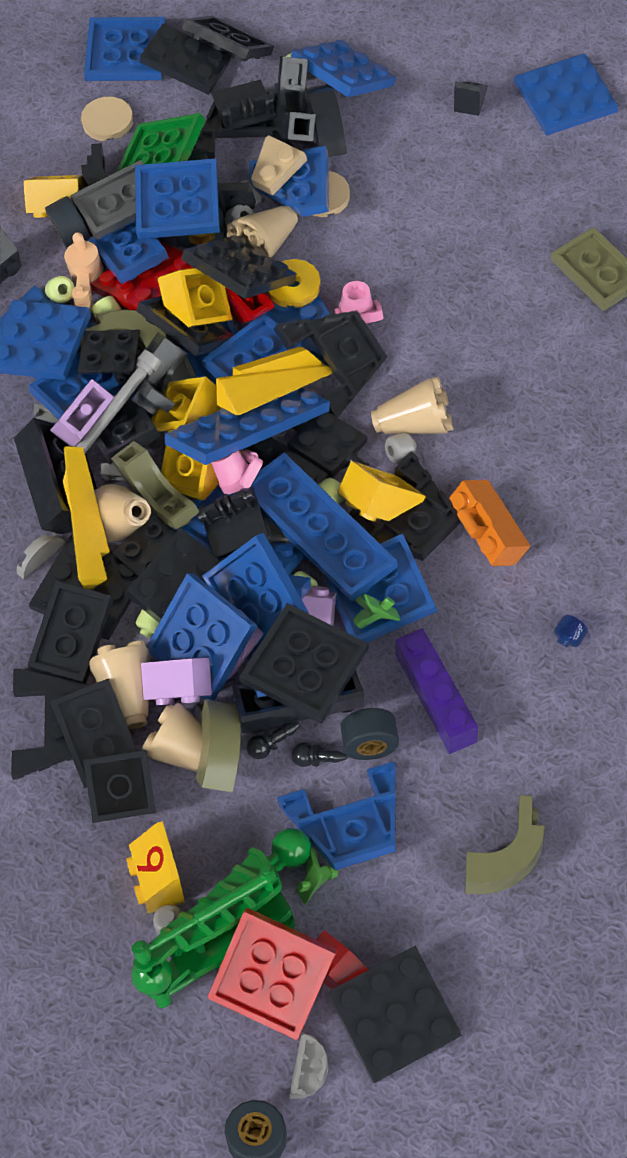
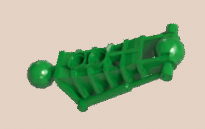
[131,828,311,1008]

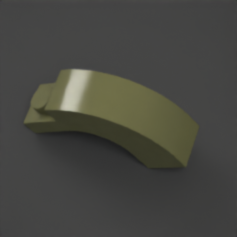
[79,310,174,352]
[111,441,199,530]
[193,699,241,792]
[465,795,545,894]

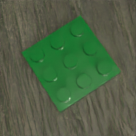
[116,113,206,172]

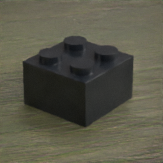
[83,750,156,823]

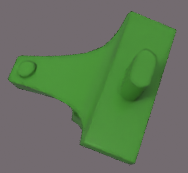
[354,594,401,629]
[297,848,338,905]

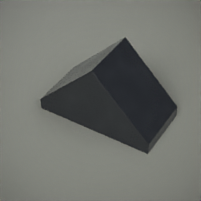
[454,81,488,116]

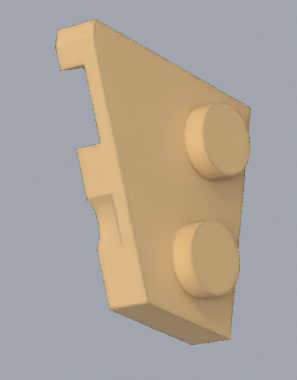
[251,135,307,196]

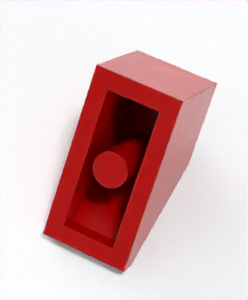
[225,287,275,323]

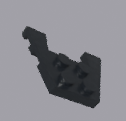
[191,91,293,159]
[273,310,388,418]
[348,452,461,561]
[11,668,90,780]

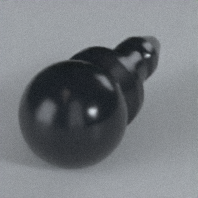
[247,722,300,759]
[292,743,348,767]

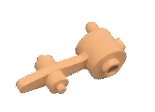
[64,233,104,323]

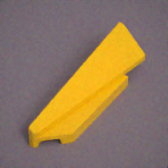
[216,346,332,415]
[63,446,110,590]

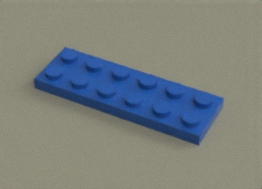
[165,388,330,465]
[240,453,398,601]

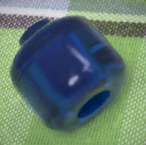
[554,614,588,648]

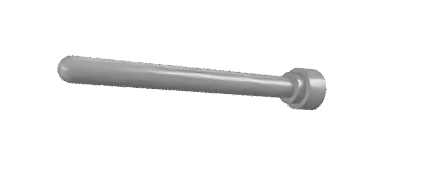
[76,350,163,453]

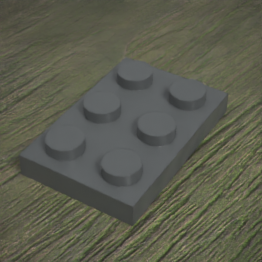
[70,160,144,240]

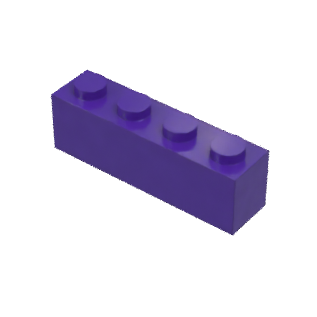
[395,628,478,754]

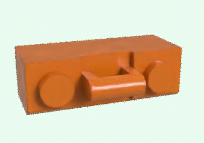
[449,480,531,567]

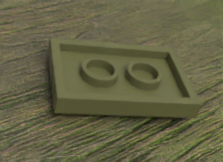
[551,227,627,311]

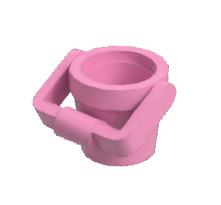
[334,281,383,324]
[211,450,263,494]

